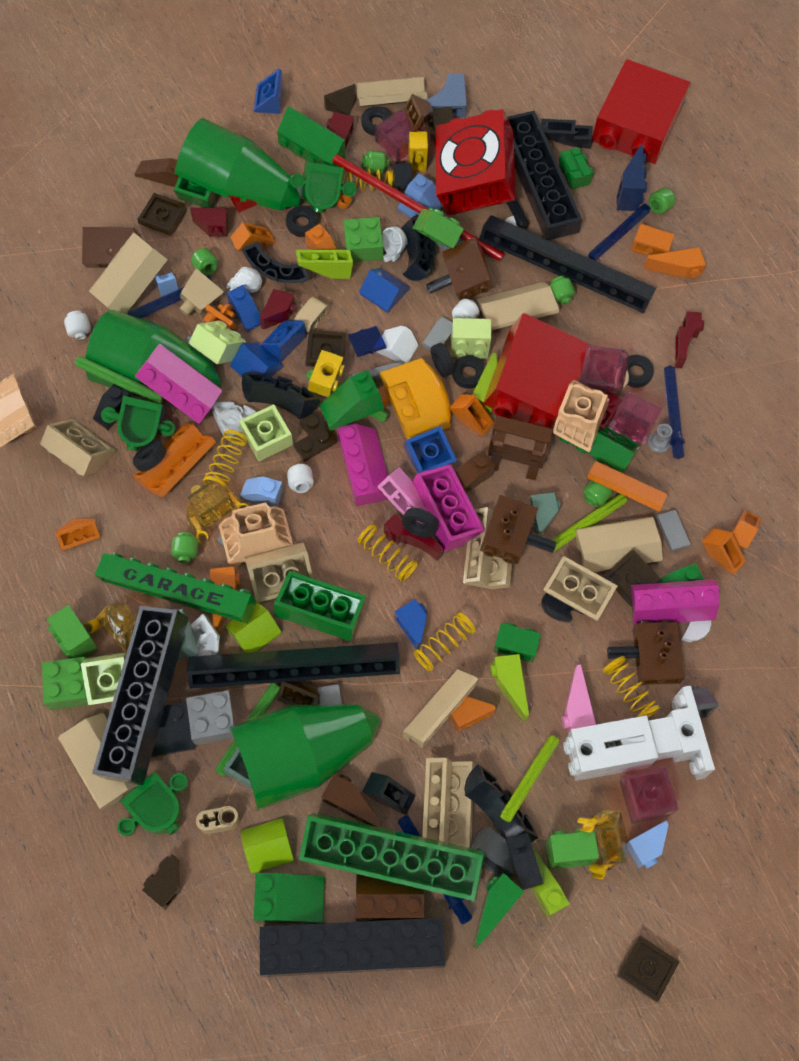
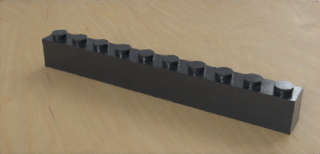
[479,215,656,314]
[187,642,400,689]

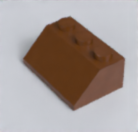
[356,874,424,921]

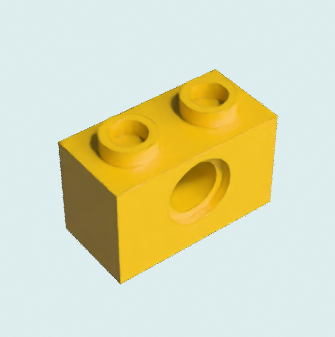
[408,131,428,172]
[308,350,345,397]

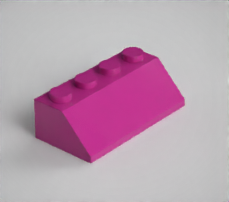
[135,343,223,424]
[338,424,388,506]
[413,464,485,552]
[631,579,719,626]

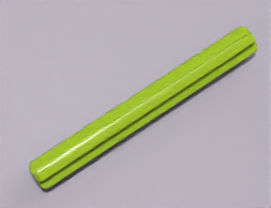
[552,494,627,552]
[501,735,559,822]

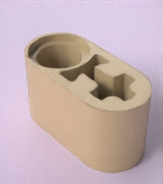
[294,297,329,333]
[196,806,240,834]

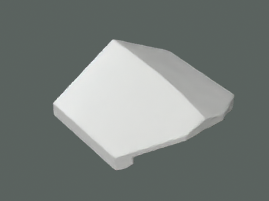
[374,326,418,364]
[187,614,220,659]

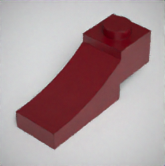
[675,311,704,368]
[384,514,444,561]

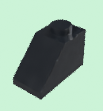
[390,160,412,189]
[93,384,131,431]
[362,772,416,815]
[506,833,543,890]

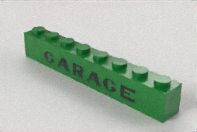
[94,552,256,624]

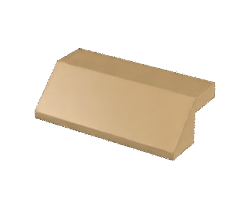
[355,77,427,106]
[89,232,168,314]
[475,281,559,331]
[463,507,512,589]
[575,517,663,572]
[402,669,479,748]
[58,713,138,810]
[422,758,475,848]

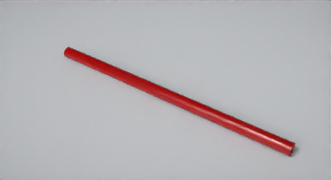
[332,154,504,262]

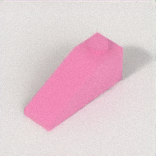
[377,467,427,525]
[561,664,596,734]

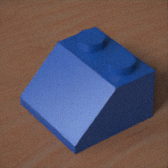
[404,426,457,473]

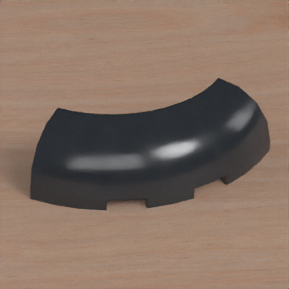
[401,214,435,281]
[241,241,312,284]
[242,372,320,420]
[464,764,538,845]

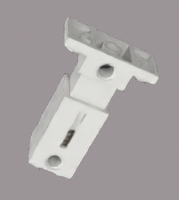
[563,686,715,781]

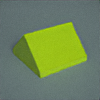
[224,602,282,653]
[240,818,294,874]

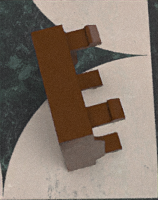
[488,416,553,480]

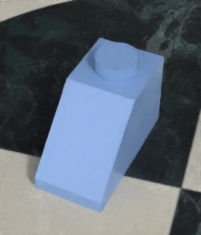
[239,476,283,507]
[625,821,669,869]

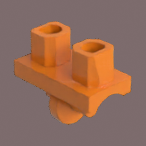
[203,303,239,331]

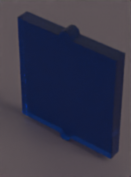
[348,326,387,357]

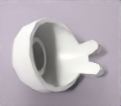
[382,226,408,262]
[226,267,262,293]

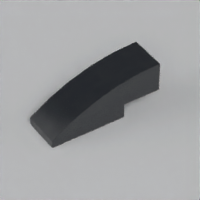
[541,119,593,149]

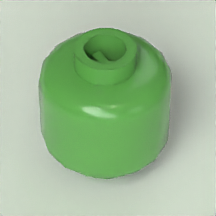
[362,150,389,174]
[649,188,675,214]
[191,248,218,276]
[549,276,575,305]
[583,480,613,507]
[171,532,198,563]

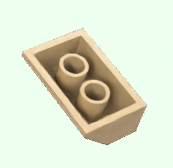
[40,419,116,477]
[245,542,314,603]
[543,556,617,621]

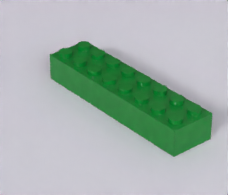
[299,813,486,901]

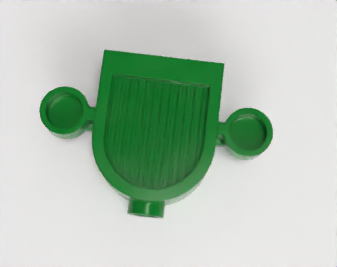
[289,162,356,213]
[101,396,175,451]
[117,772,188,837]

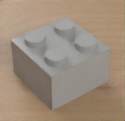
[186,690,235,745]

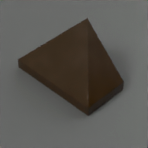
[324,84,356,115]
[277,681,320,706]

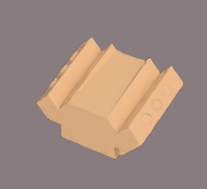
[0,373,37,447]
[553,380,610,452]
[219,503,294,568]

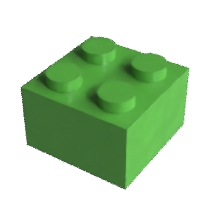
[413,208,464,248]
[343,217,383,262]
[47,605,98,659]
[42,657,88,710]
[545,828,599,870]

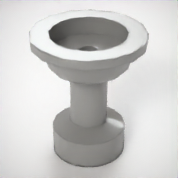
[648,424,672,453]

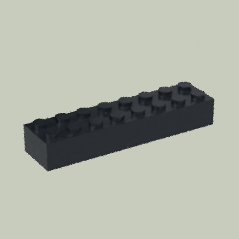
[507,110,582,240]
[92,605,189,786]
[260,918,445,977]

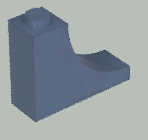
[425,74,466,118]

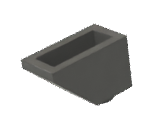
[691,686,719,718]
[470,827,515,877]

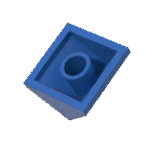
[253,68,283,114]
[359,268,410,313]
[260,320,306,362]
[230,342,283,377]

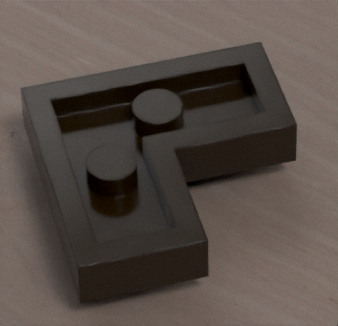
[293,412,337,462]

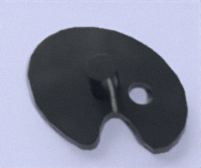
[541,593,585,622]

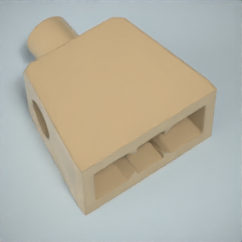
[179,268,224,316]

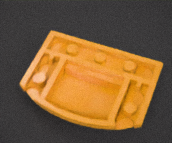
[379,358,451,440]

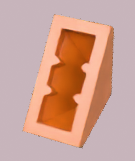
[55,519,101,551]

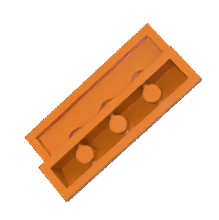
[132,423,216,497]
[587,461,668,512]

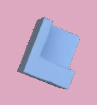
[154,272,179,296]

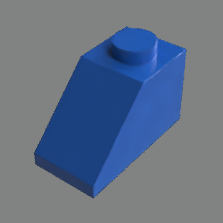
[227,285,261,332]
[394,599,427,649]

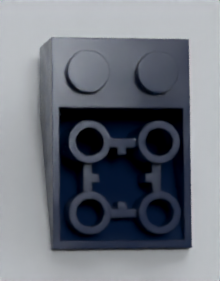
[616,146,647,211]

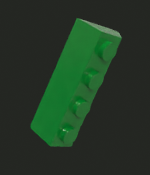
[277,106,345,167]
[556,426,642,473]
[274,571,366,641]

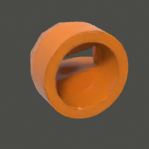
[337,194,352,209]

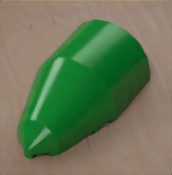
[175,118,301,210]
[85,310,222,397]
[228,704,381,811]

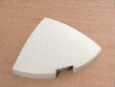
[211,402,256,436]

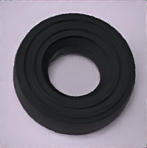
[361,106,392,136]
[286,206,318,237]
[431,343,454,377]
[621,355,654,388]
[452,356,485,389]
[133,441,166,472]
[402,508,439,538]

